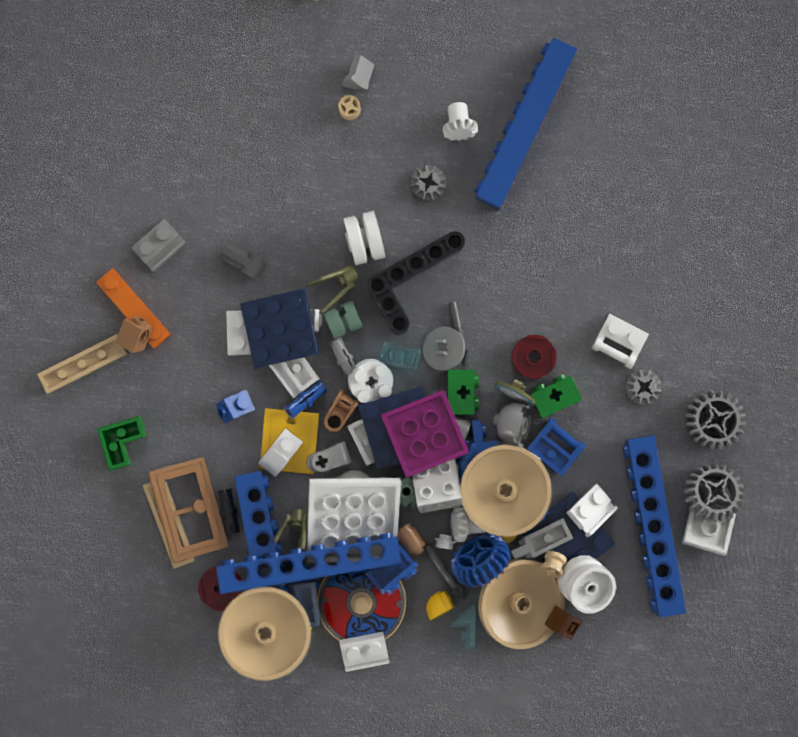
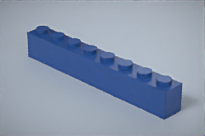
[474,37,577,210]

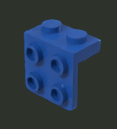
[365,545,418,595]

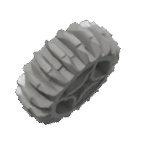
[685,390,746,450]
[684,463,745,524]

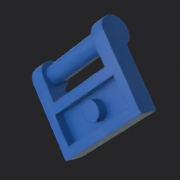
[526,418,586,476]

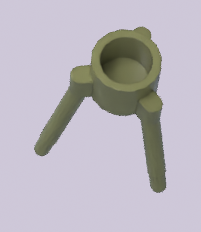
[306,265,358,314]
[273,509,308,550]

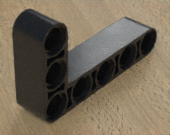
[368,231,465,335]

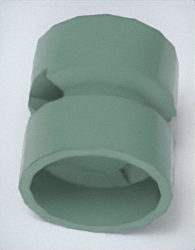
[324,301,363,339]

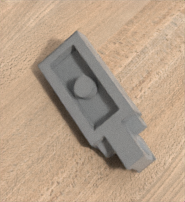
[510,518,573,559]

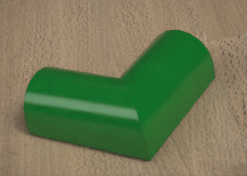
[97,416,147,471]

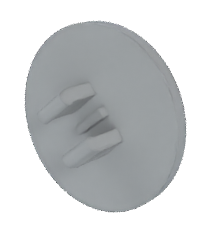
[423,327,465,371]

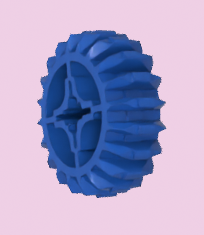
[451,532,511,588]

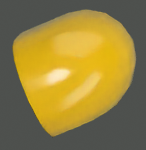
[426,591,456,621]

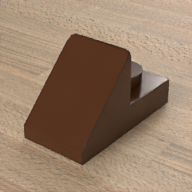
[545,606,582,640]

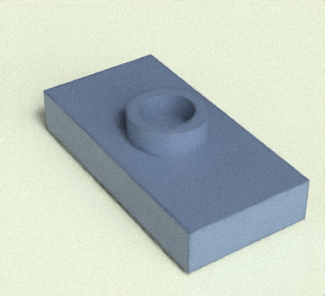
[293,581,320,627]

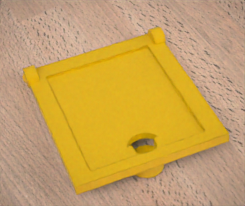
[258,408,319,474]

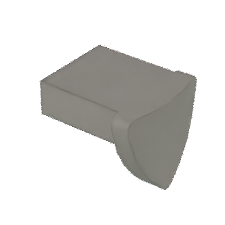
[342,55,374,90]

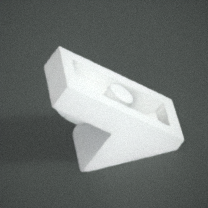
[258,428,303,477]

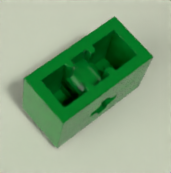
[447,370,479,415]
[529,374,582,419]

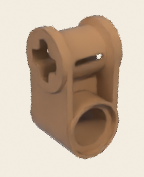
[324,389,360,433]

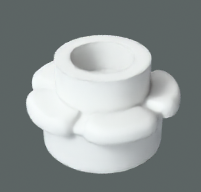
[434,534,456,550]

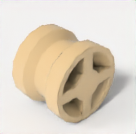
[338,95,361,121]
[540,551,567,578]

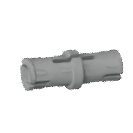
[329,337,356,379]

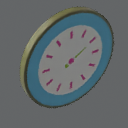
[494,379,536,406]

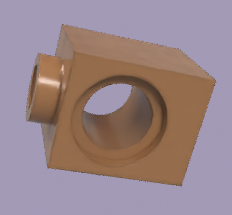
[115,316,153,353]

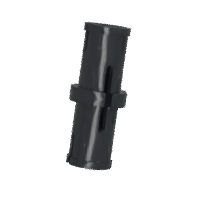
[217,488,240,535]

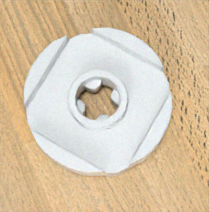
[348,359,393,403]

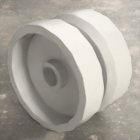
[343,211,386,265]
[558,555,616,613]

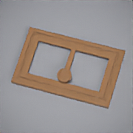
[148,457,229,563]

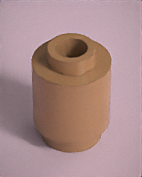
[397,523,426,558]

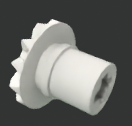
[442,102,478,141]
[450,506,486,542]

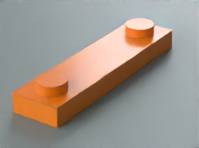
[96,268,172,349]

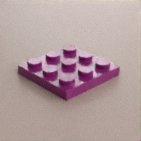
[381,390,469,478]

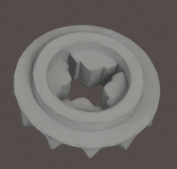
[411,165,446,200]
[626,370,661,405]

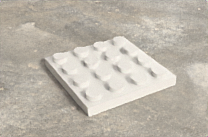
[306,478,401,563]

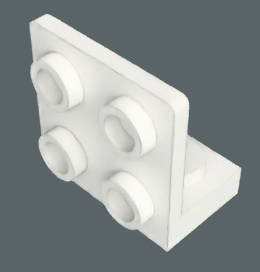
[412,459,463,514]

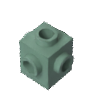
[398,475,417,507]

